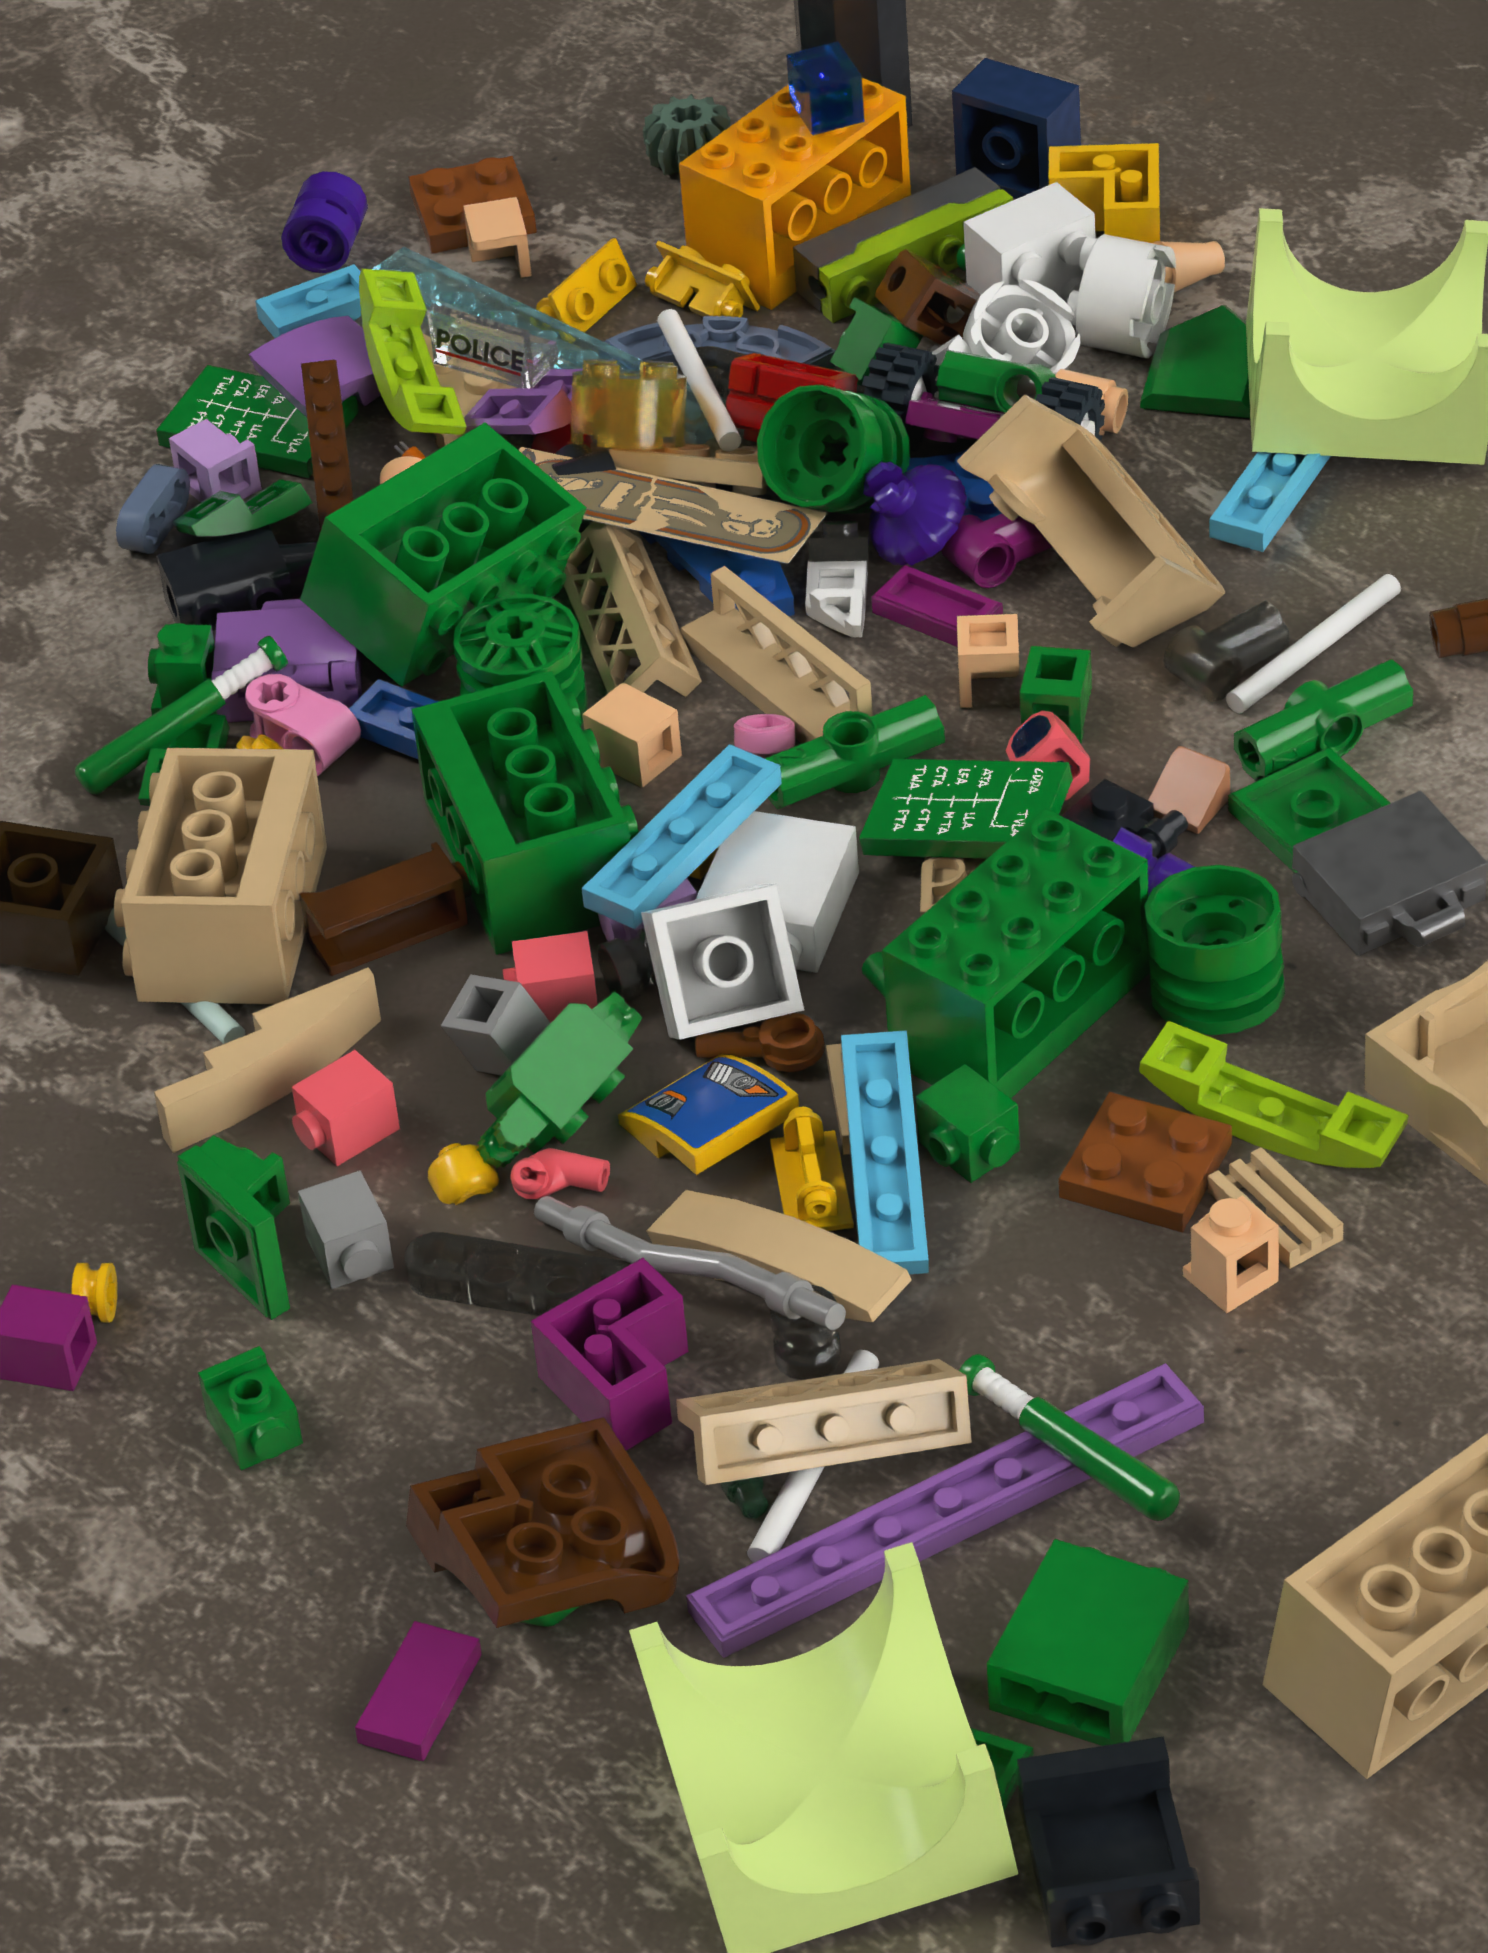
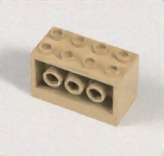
[114,748,327,1004]
[1262,1433,1488,1779]

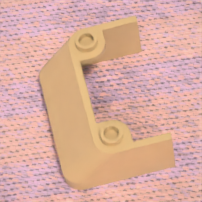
[957,395,1225,648]

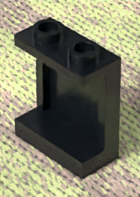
[1017,1736,1200,1948]

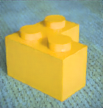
[1048,143,1160,243]

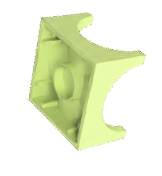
[1246,208,1488,465]
[629,1542,1018,1953]

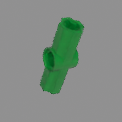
[1234,659,1413,780]
[765,695,945,810]

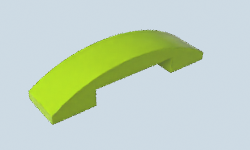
[359,268,467,435]
[1139,1021,1409,1168]

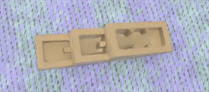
[154,967,381,1153]
[646,1190,911,1322]

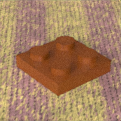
[408,156,537,254]
[1058,1092,1232,1233]

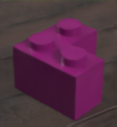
[531,1258,689,1450]

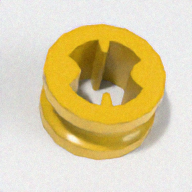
[71,1263,117,1323]

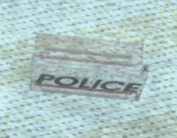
[427,303,559,388]

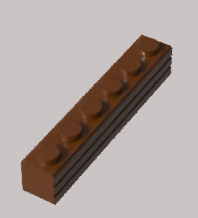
[301,359,354,533]

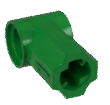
[936,350,1056,414]

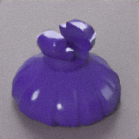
[863,462,967,566]

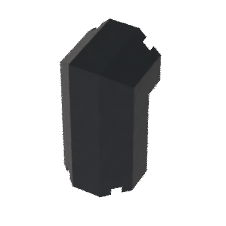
[794,0,913,129]

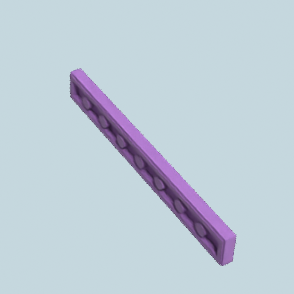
[686,1363,1204,1658]

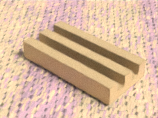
[1208,1147,1343,1269]

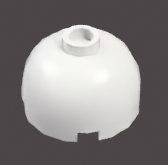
[963,280,1080,396]

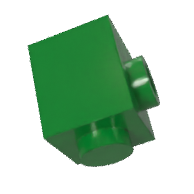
[916,1064,1020,1183]

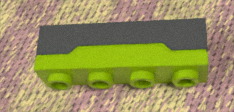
[793,167,1013,323]

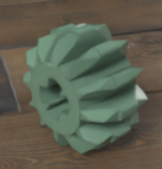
[643,94,731,175]

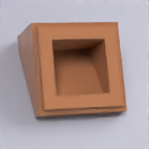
[1148,746,1230,834]

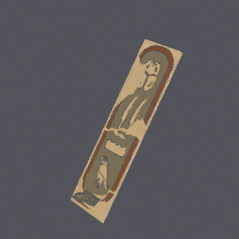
[519,447,827,564]

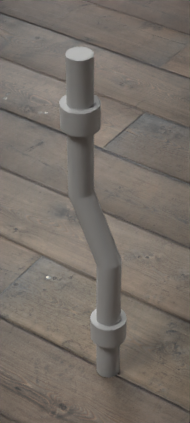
[534,1196,846,1330]

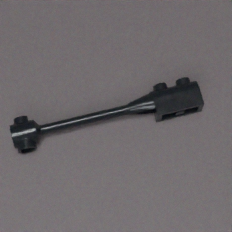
[157,443,616,631]

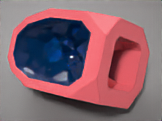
[1005,711,1090,801]

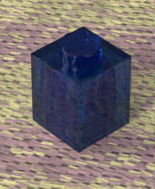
[786,41,864,135]

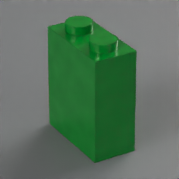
[986,1539,1189,1746]

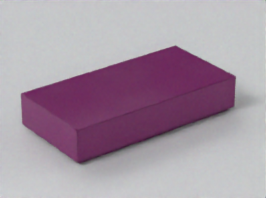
[871,565,1003,647]
[355,1621,482,1762]

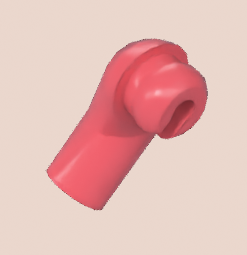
[510,1148,610,1200]

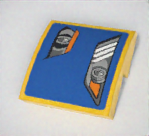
[618,1054,799,1175]

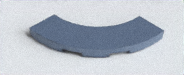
[602,316,837,383]

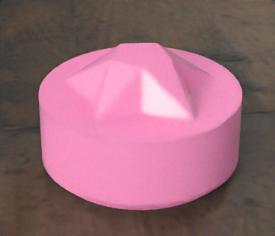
[734,714,795,759]

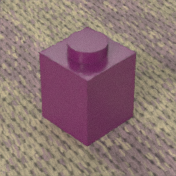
[0,1285,97,1391]

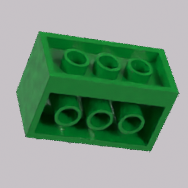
[300,422,587,687]
[411,671,639,955]
[882,808,1150,1098]

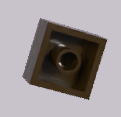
[0,821,123,976]

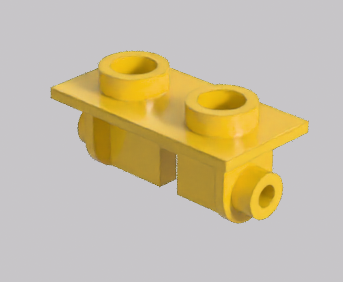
[534,238,637,343]
[645,240,760,317]
[770,1107,854,1231]

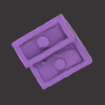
[248,316,381,417]
[464,368,618,434]

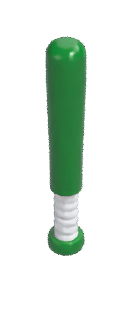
[75,636,288,794]
[959,1354,1180,1521]

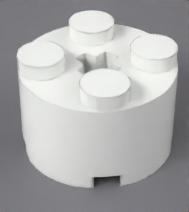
[1067,234,1176,358]

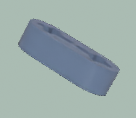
[116,464,190,554]

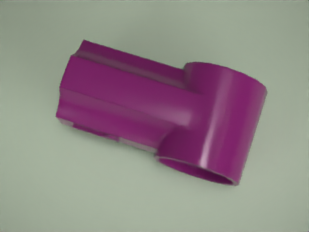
[941,514,1052,589]

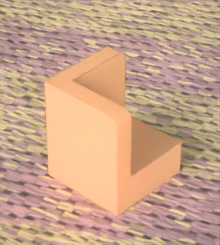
[463,197,532,278]
[957,614,1019,708]
[582,683,682,788]

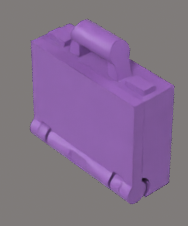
[212,599,363,722]

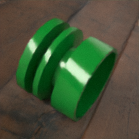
[757,384,910,515]
[453,594,588,724]
[1144,865,1285,1035]

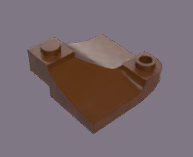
[406,1417,680,1628]

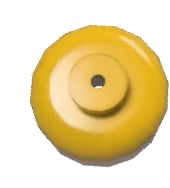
[428,1143,499,1205]

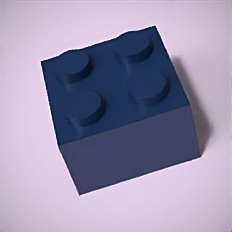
[952,58,1081,199]

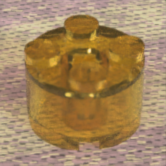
[570,359,687,449]

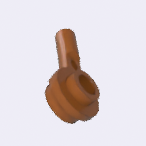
[695,1013,825,1072]

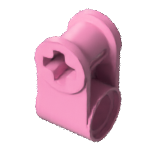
[245,674,361,776]

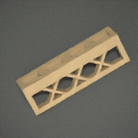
[564,521,702,697]
[681,566,873,744]
[676,1359,972,1485]

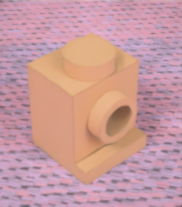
[1183,1195,1279,1313]

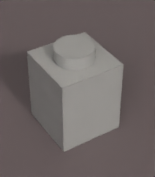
[441,974,551,1075]
[298,1170,394,1289]

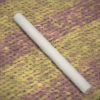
[657,309,741,451]
[1226,574,1401,714]
[747,1350,879,1563]

